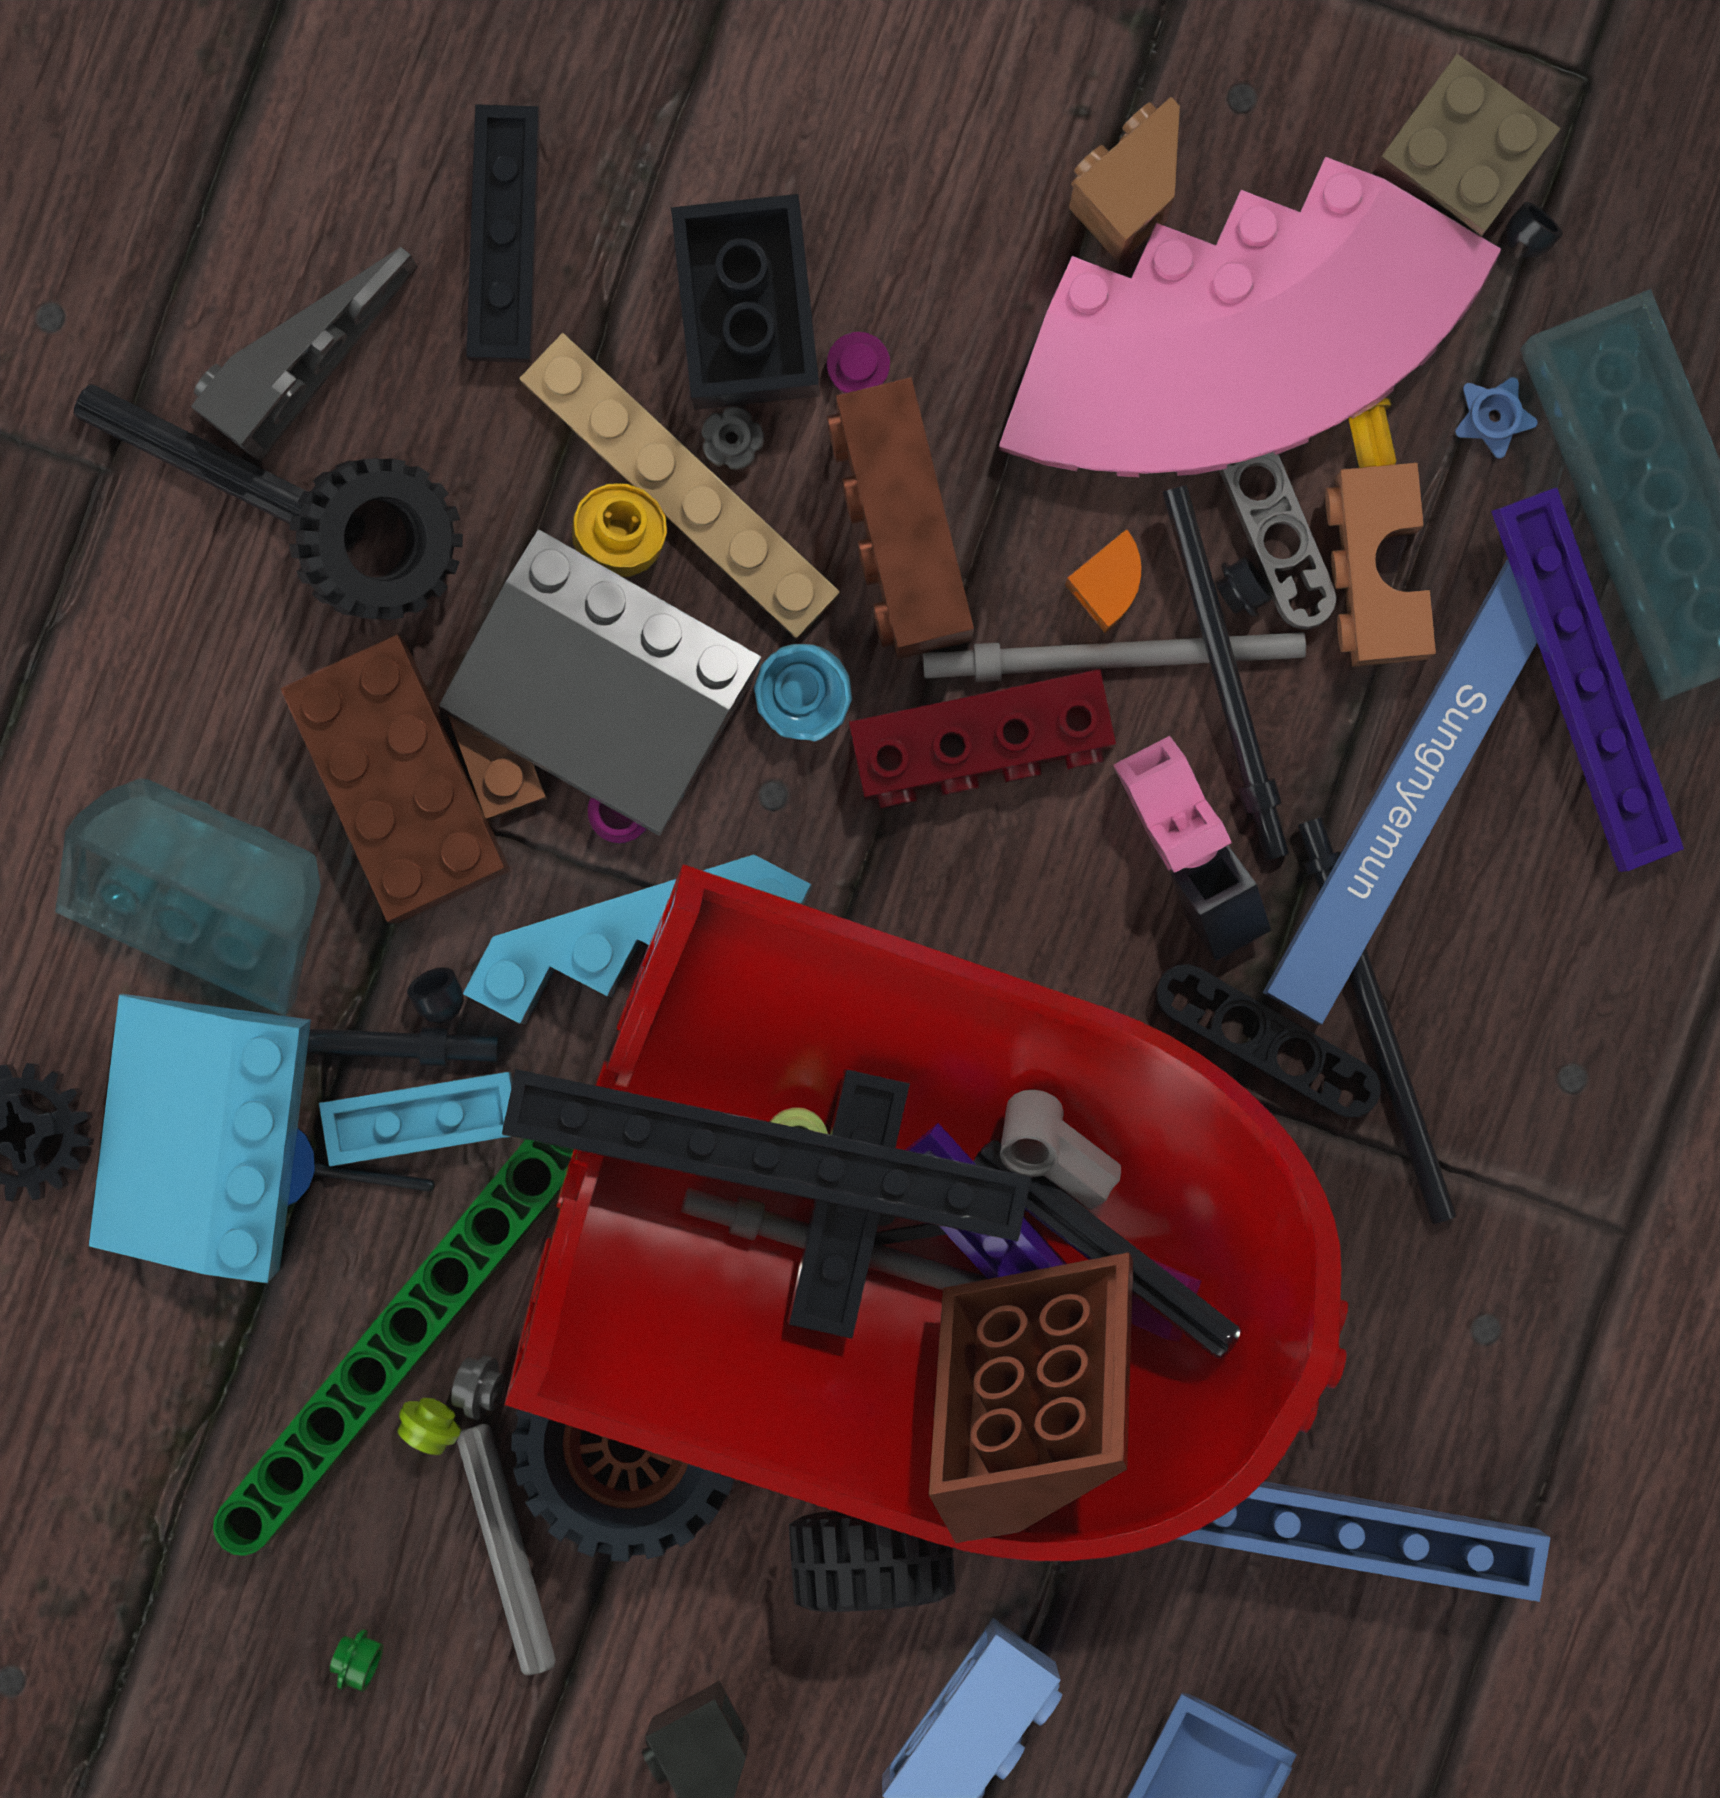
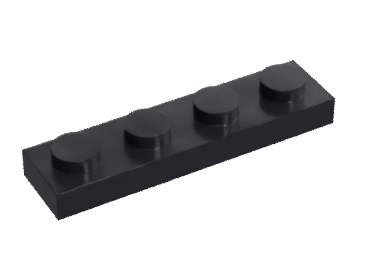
[466,104,541,363]
[787,1069,910,1339]

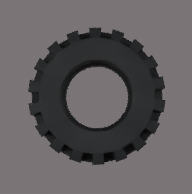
[289,458,463,620]
[789,1511,956,1612]

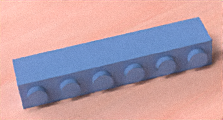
[1177,1481,1550,1602]

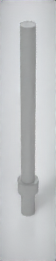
[923,632,1306,682]

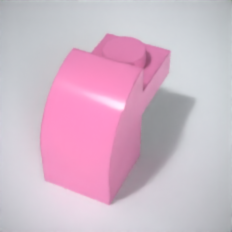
[1113,736,1232,873]

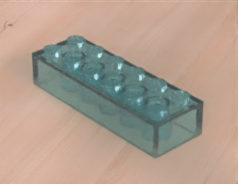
[1520,289,1720,702]

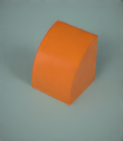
[1065,529,1141,633]

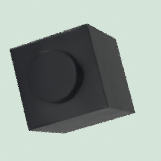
[1171,845,1272,961]

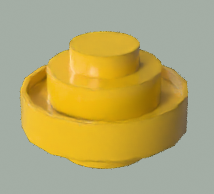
[572,484,667,577]

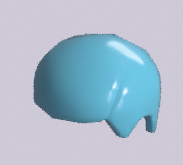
[754,644,852,742]

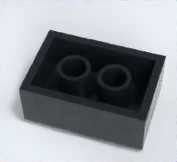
[671,194,820,410]

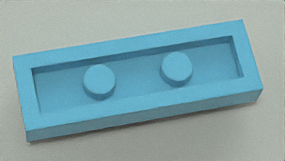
[319,1072,513,1166]

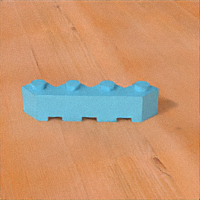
[463,855,812,1024]

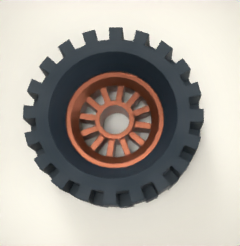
[511,1409,734,1562]

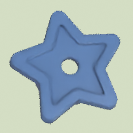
[1455,377,1538,458]

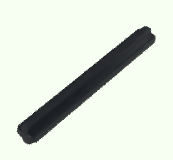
[73,384,366,552]
[973,1140,1241,1359]

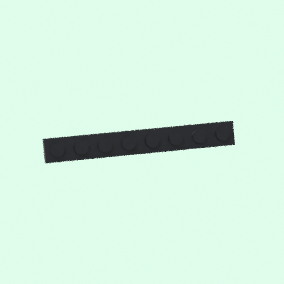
[502,1069,1031,1242]

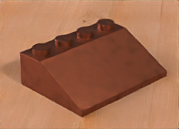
[929,1252,1133,1543]

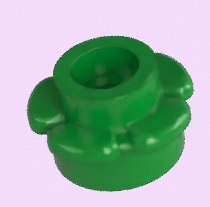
[329,1629,384,1692]

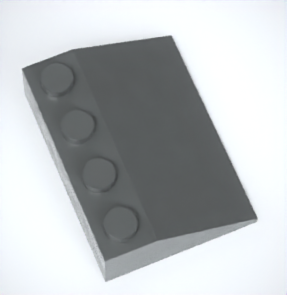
[439,529,761,836]

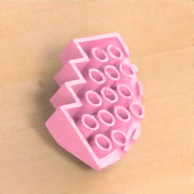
[999,157,1501,477]

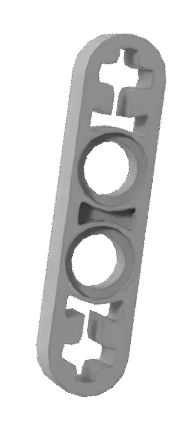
[1219,452,1336,630]

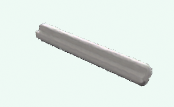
[457,1424,556,1675]

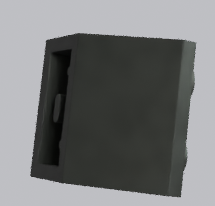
[642,1681,750,1798]

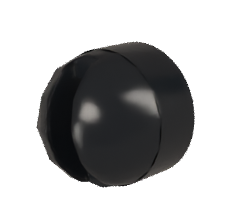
[1505,202,1563,258]
[407,967,464,1024]

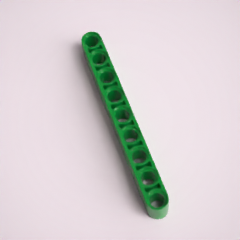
[213,1140,573,1556]

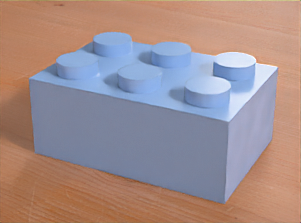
[882,1618,1063,1798]

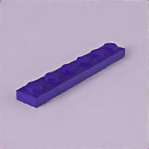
[1491,487,1684,872]

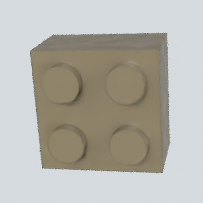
[1373,54,1561,237]

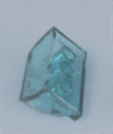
[55,778,321,1016]

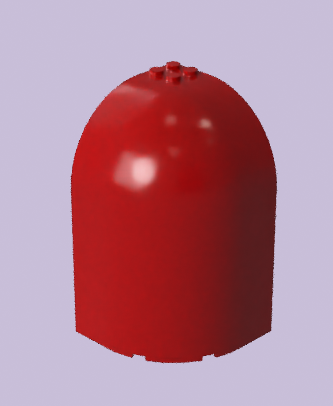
[504,864,1348,1561]

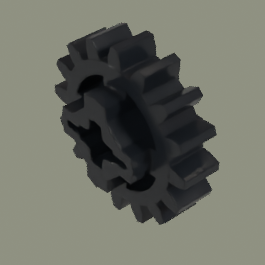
[0,1063,94,1202]

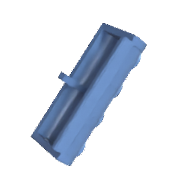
[1127,1693,1297,1798]

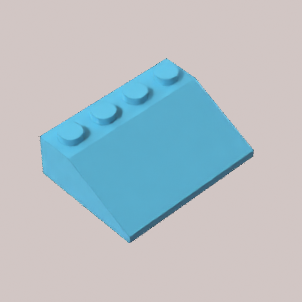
[89,994,311,1283]

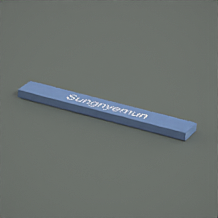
[1263,558,1537,1025]

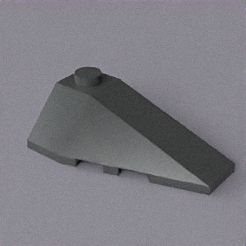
[191,247,418,463]

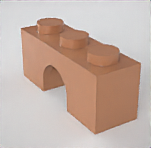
[1325,463,1436,667]

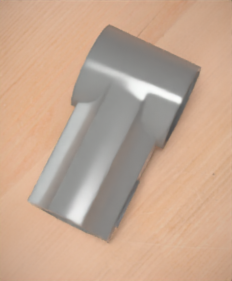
[1000,1090,1121,1210]

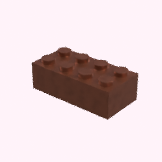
[827,377,974,660]
[280,635,511,924]

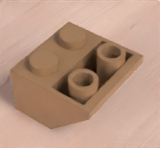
[1069,97,1180,264]

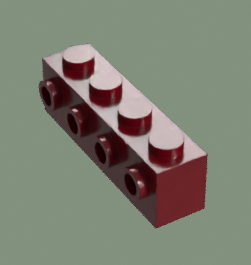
[849,669,1116,809]

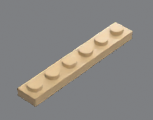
[519,333,840,640]

